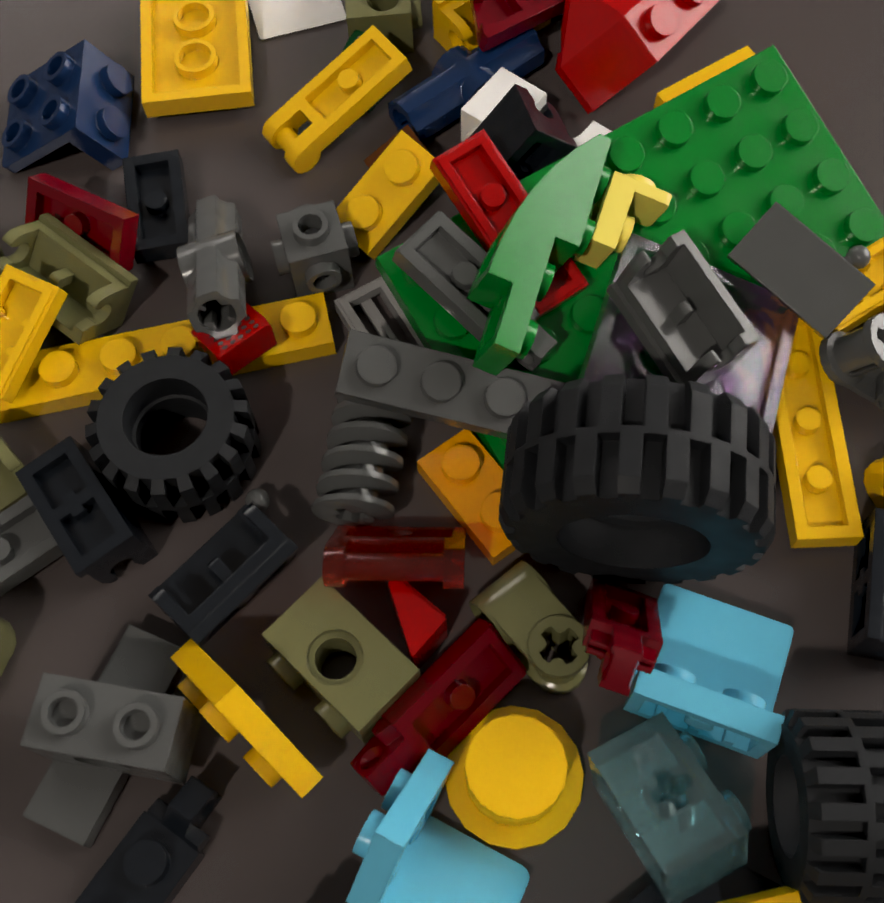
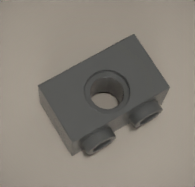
[20,672,203,785]

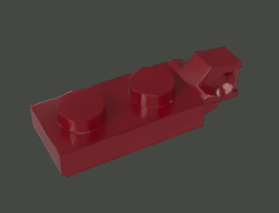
[582,577,663,696]
[350,618,527,797]

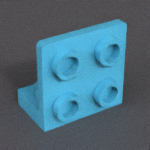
[623,584,794,759]

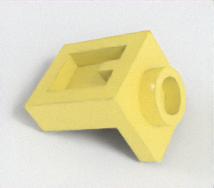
[574,171,672,269]

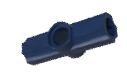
[388,28,545,142]

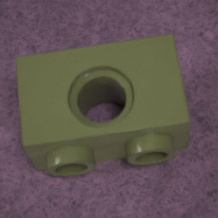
[261,576,421,744]

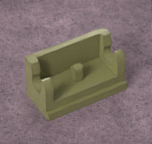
[0,213,139,345]

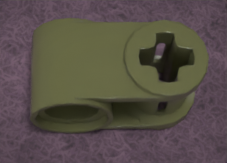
[469,561,590,695]

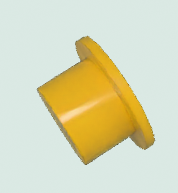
[445,705,584,850]

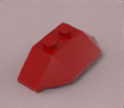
[555,0,719,114]

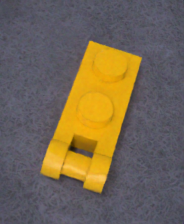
[262,25,412,173]

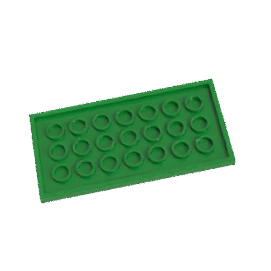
[375,45,884,469]

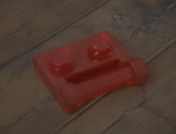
[322,526,466,589]

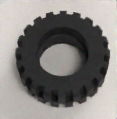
[498,374,776,584]

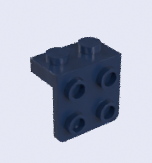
[1,39,135,173]

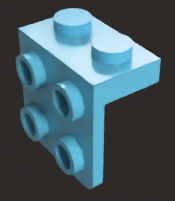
[346,749,530,903]

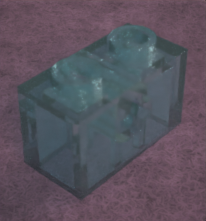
[587,712,752,903]

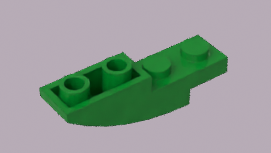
[466,134,612,376]

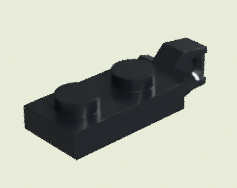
[75,776,222,903]

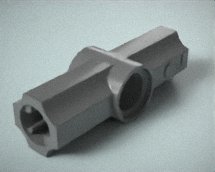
[177,195,254,340]

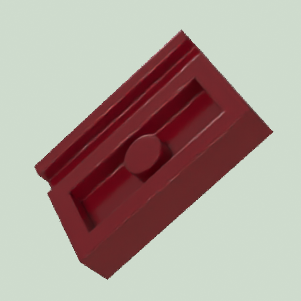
[25,172,139,271]

